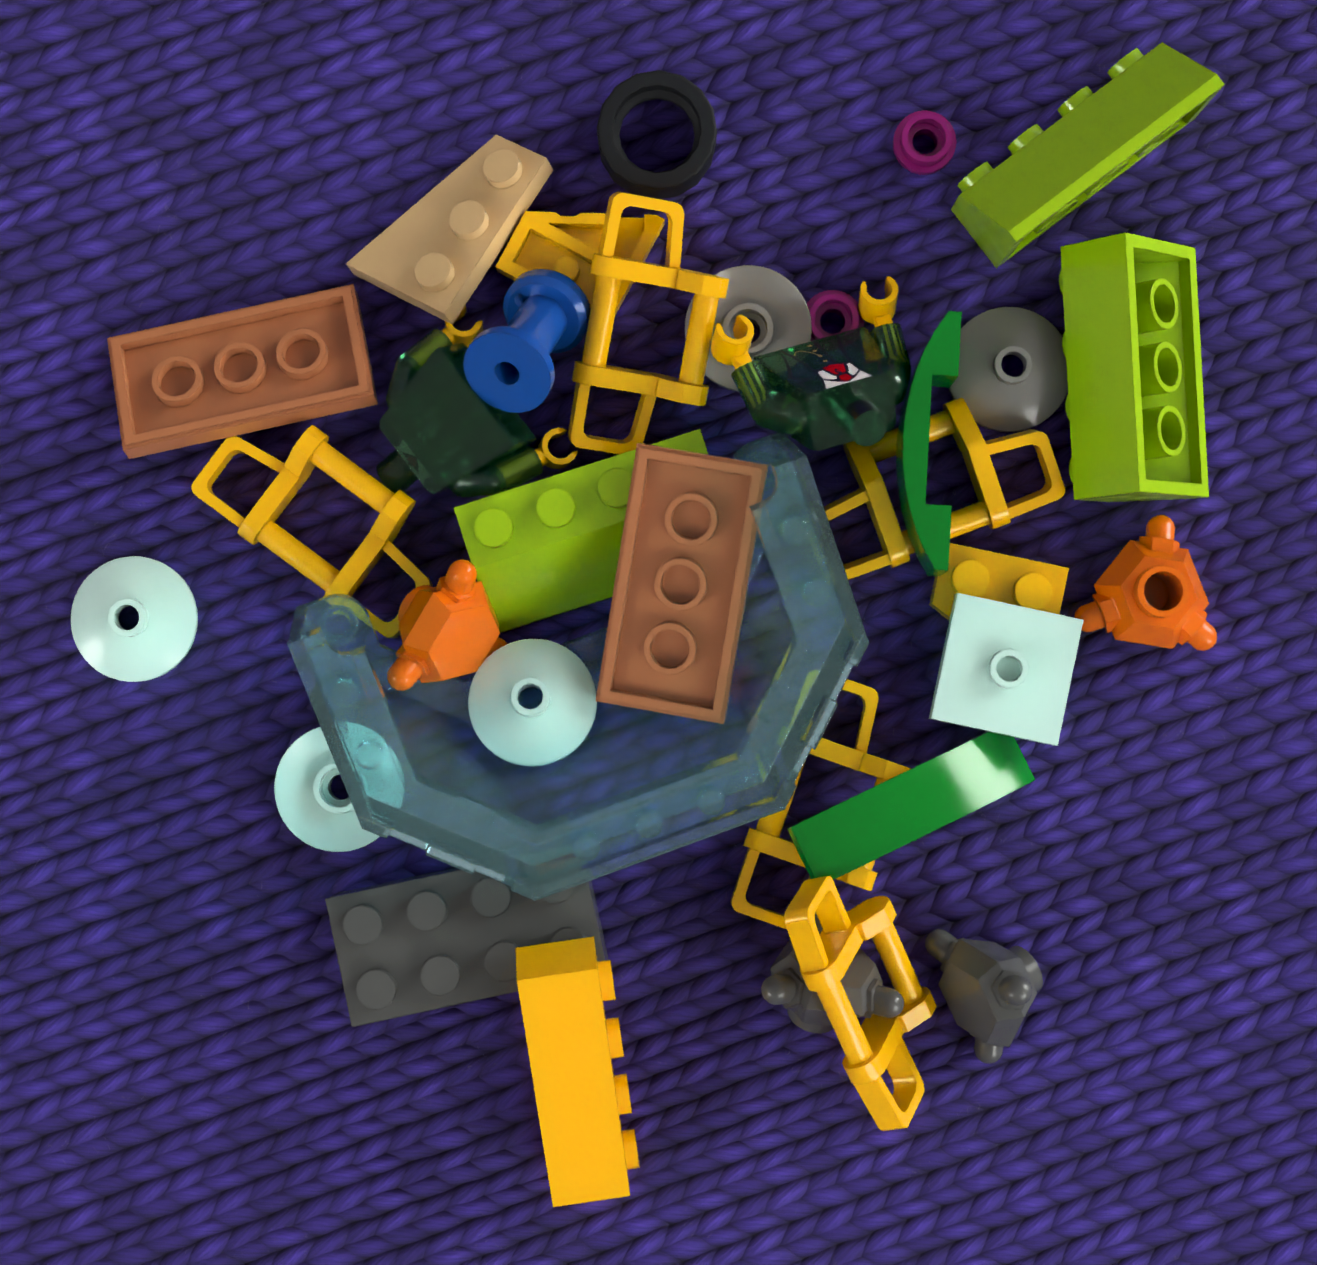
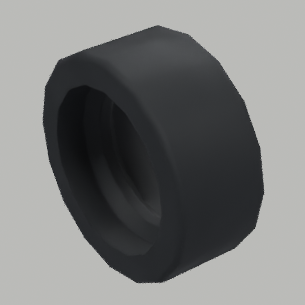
[597,70,717,199]

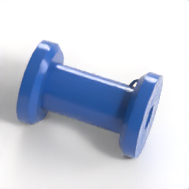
[463,269,591,413]

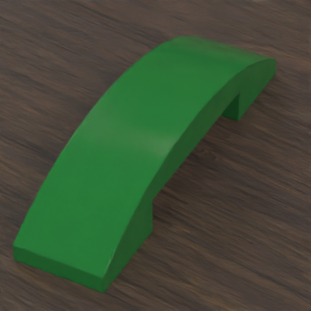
[896,311,962,576]
[787,732,1035,880]

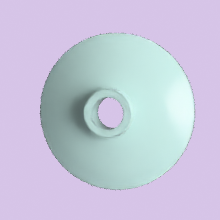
[71,556,198,682]
[468,639,597,767]
[274,724,403,852]

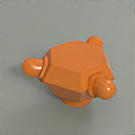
[1074,515,1217,651]
[387,559,507,691]

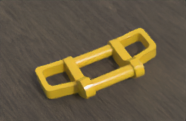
[568,192,729,454]
[807,397,1065,583]
[191,425,433,639]
[731,670,911,929]
[784,876,937,1131]

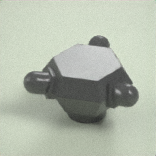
[761,913,904,1033]
[925,929,1043,1064]

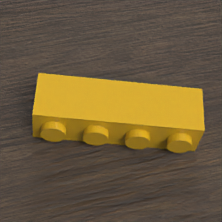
[515,936,640,1207]

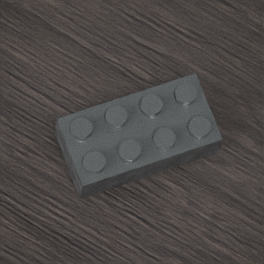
[325,840,609,1027]

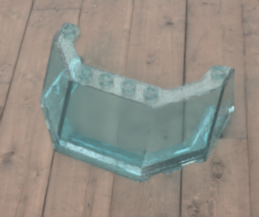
[287,431,869,901]

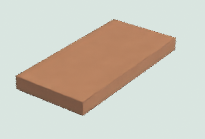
[107,284,378,459]
[596,443,769,724]

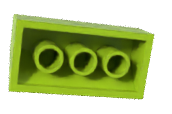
[951,42,1225,269]
[1059,232,1209,502]
[454,429,708,633]

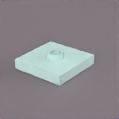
[929,593,1084,746]

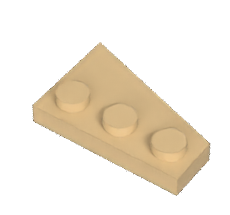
[346,135,554,325]

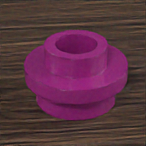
[893,110,956,175]
[807,290,864,354]

